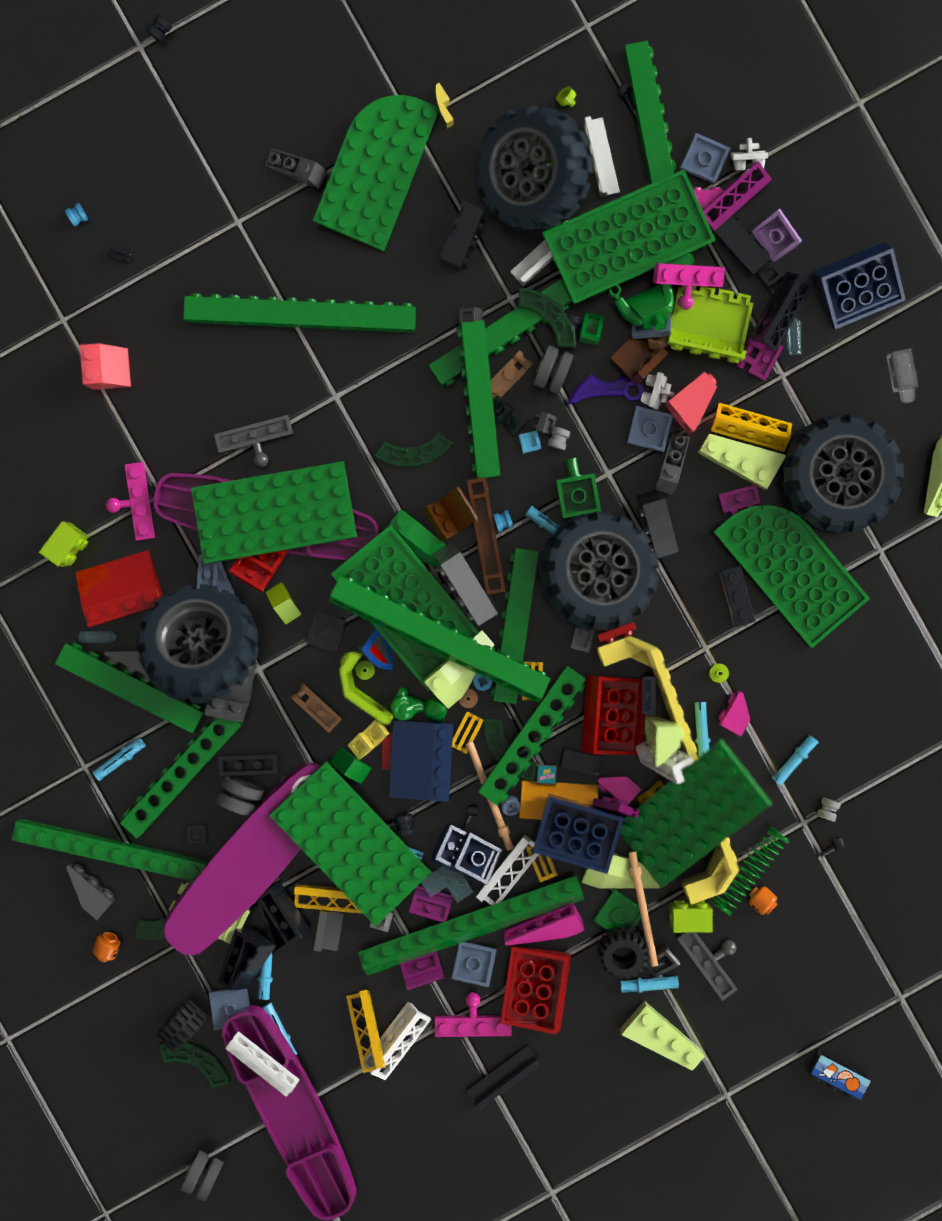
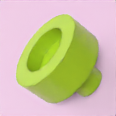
[556,86,576,107]
[356,660,375,680]
[709,663,729,683]

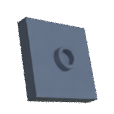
[680,133,731,185]
[627,406,673,452]
[451,942,497,987]
[209,988,250,1030]

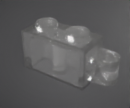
[887,349,918,404]

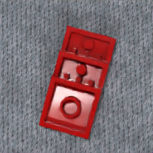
[229,550,289,593]

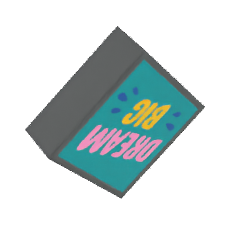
[536,765,557,786]

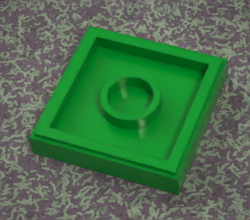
[593,888,641,931]

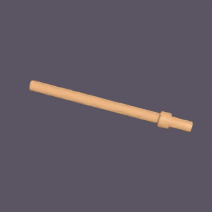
[466,741,514,851]
[628,851,658,967]

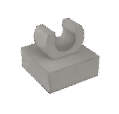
[370,912,393,932]

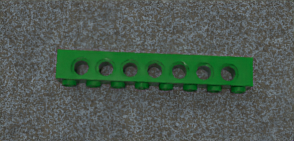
[477,666,586,805]
[120,717,243,838]

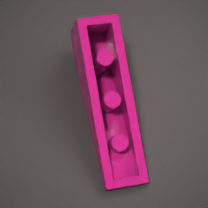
[503,902,584,946]

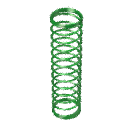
[711,826,790,916]

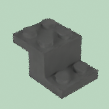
[205,662,258,723]

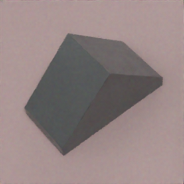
[645,944,680,978]

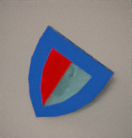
[358,628,393,670]

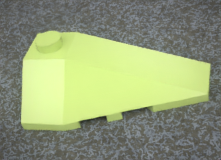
[924,435,942,517]
[423,630,494,709]
[645,715,684,766]
[581,853,660,889]

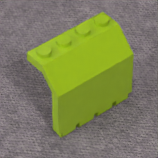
[667,285,753,363]
[340,651,394,724]

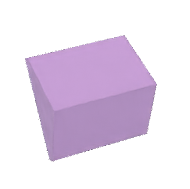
[751,209,802,262]

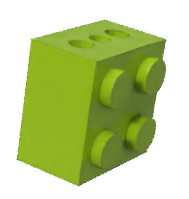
[39,521,89,567]
[669,899,713,933]

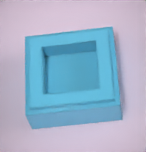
[518,430,541,454]

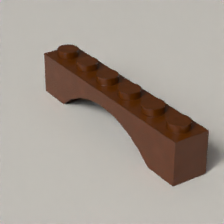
[467,477,506,595]

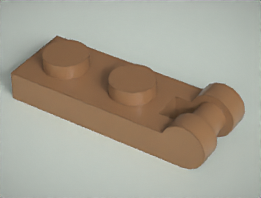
[491,350,534,399]
[290,683,343,733]

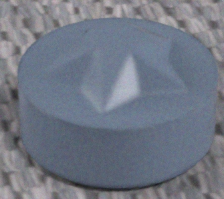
[501,796,520,816]

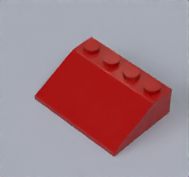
[75,550,163,627]
[581,675,645,755]
[500,946,572,1034]

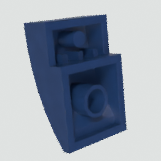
[430,824,502,885]

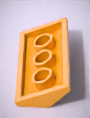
[519,780,598,820]

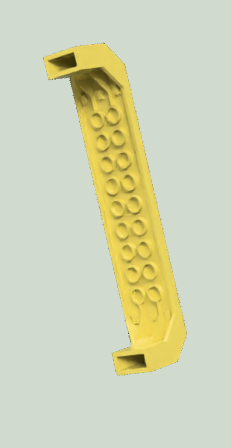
[595,636,739,904]

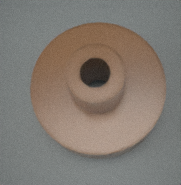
[648,336,667,352]
[459,689,478,708]

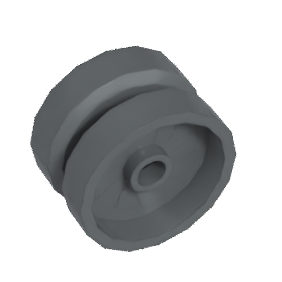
[533,345,574,394]
[215,776,264,816]
[180,1150,224,1202]

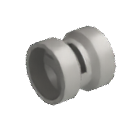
[547,426,571,451]
[817,797,841,822]

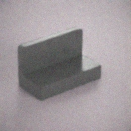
[314,910,344,952]

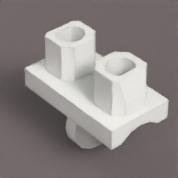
[730,138,768,170]
[641,372,675,411]

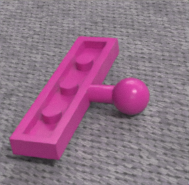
[653,263,725,310]
[105,462,156,541]
[435,992,512,1037]

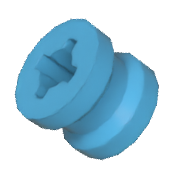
[65,202,88,227]
[493,510,513,532]
[473,674,492,691]

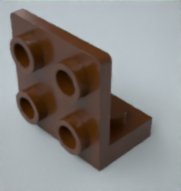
[610,337,668,385]
[422,487,478,542]

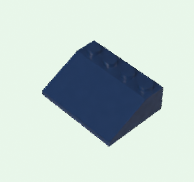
[813,242,906,329]
[388,720,454,802]
[533,793,624,874]

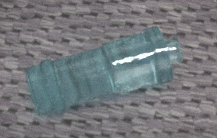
[788,318,802,355]
[79,630,117,644]

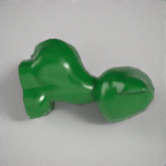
[390,686,447,722]

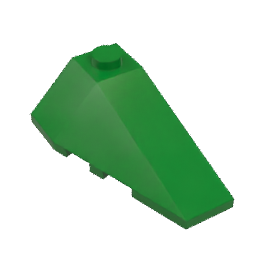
[387,509,446,567]

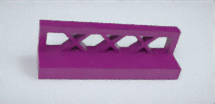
[703,161,772,231]

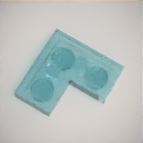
[421,866,473,903]

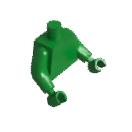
[608,284,674,331]

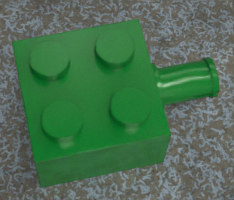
[555,458,601,519]

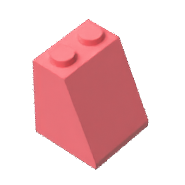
[80,344,131,390]
[664,372,717,435]

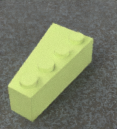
[697,434,786,490]
[620,1001,705,1071]

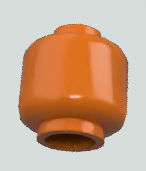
[749,886,778,915]
[92,932,120,962]

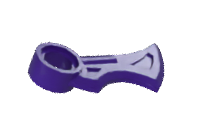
[568,374,643,405]

